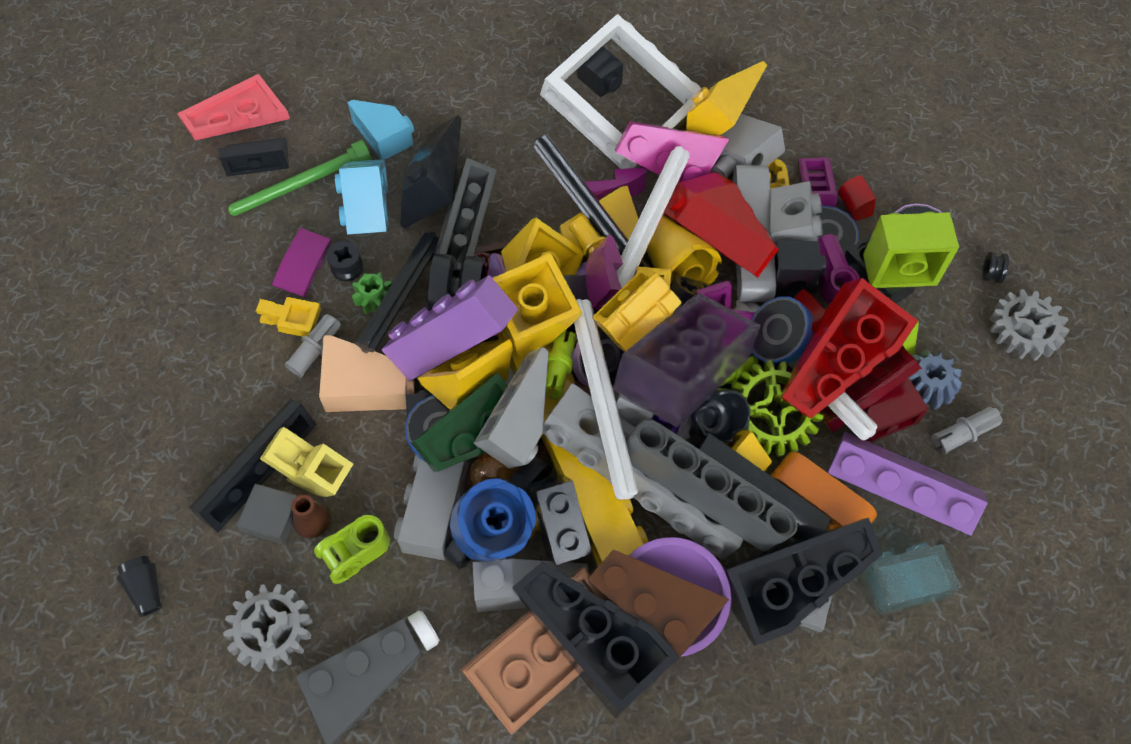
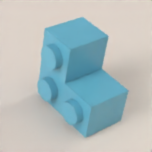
[335,159,389,234]

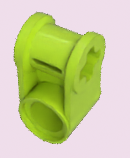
[314,515,390,584]

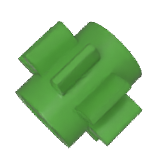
[352,272,392,315]

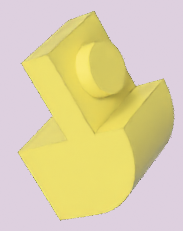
[260,427,353,497]

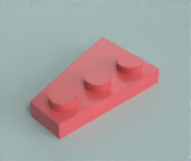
[177,74,290,141]

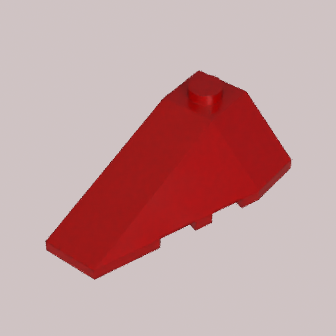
[664,172,779,278]

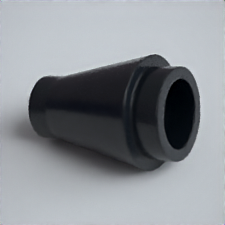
[117,556,162,617]

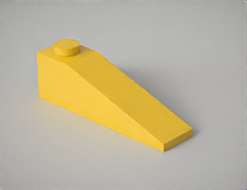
[686,61,767,136]

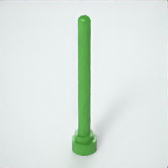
[228,140,372,216]

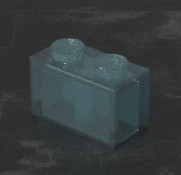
[862,543,961,615]

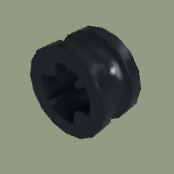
[983,252,1009,283]

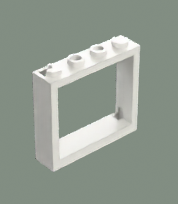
[540,14,701,169]

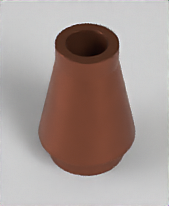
[291,495,330,538]

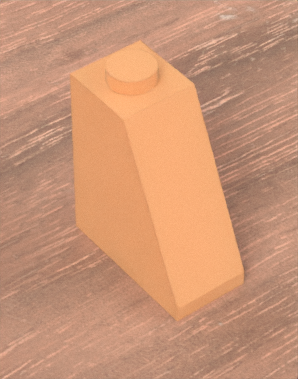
[319,335,416,412]

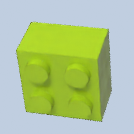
[863,212,959,288]

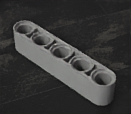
[733,165,776,303]

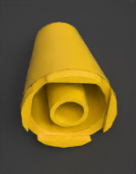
[646,215,722,286]

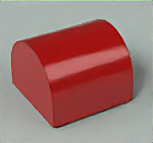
[838,175,876,221]

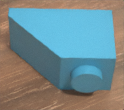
[347,100,414,159]

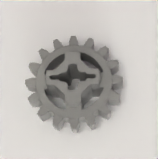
[989,289,1069,361]
[223,584,313,672]

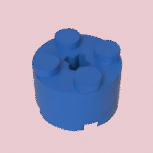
[450,479,536,561]

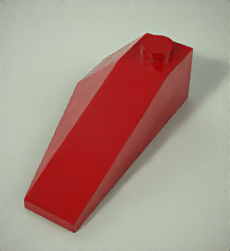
[780,278,918,418]

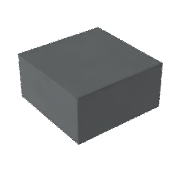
[236,484,297,545]

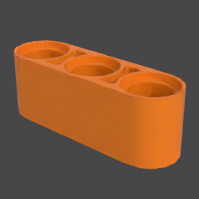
[770,452,877,530]

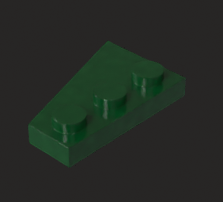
[411,373,508,472]

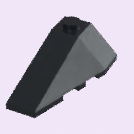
[400,115,462,229]
[723,518,883,646]
[512,562,680,718]

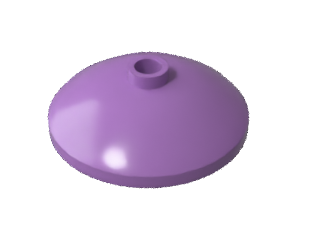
[618,537,731,657]

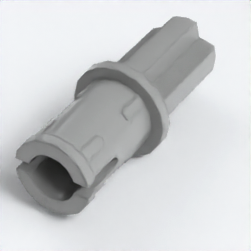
[285,314,341,378]
[931,407,1003,455]

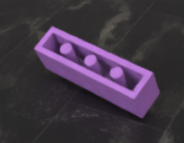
[382,275,518,381]
[828,432,988,536]

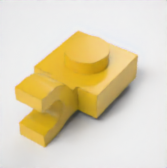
[256,297,321,337]

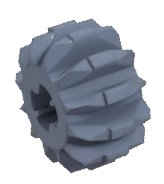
[909,349,962,410]

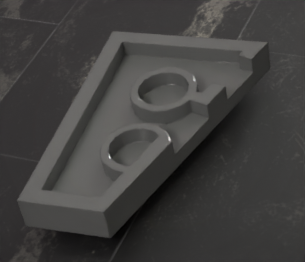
[296,619,422,744]

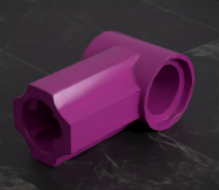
[817,234,859,303]

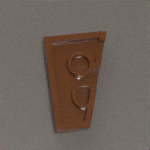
[588,549,730,660]

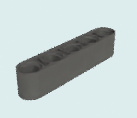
[625,420,798,551]

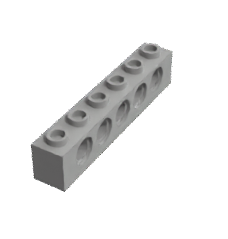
[542,383,743,560]

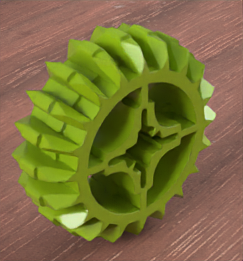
[731,360,823,457]

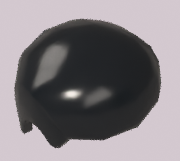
[691,388,751,443]

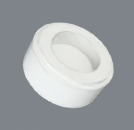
[407,610,440,651]

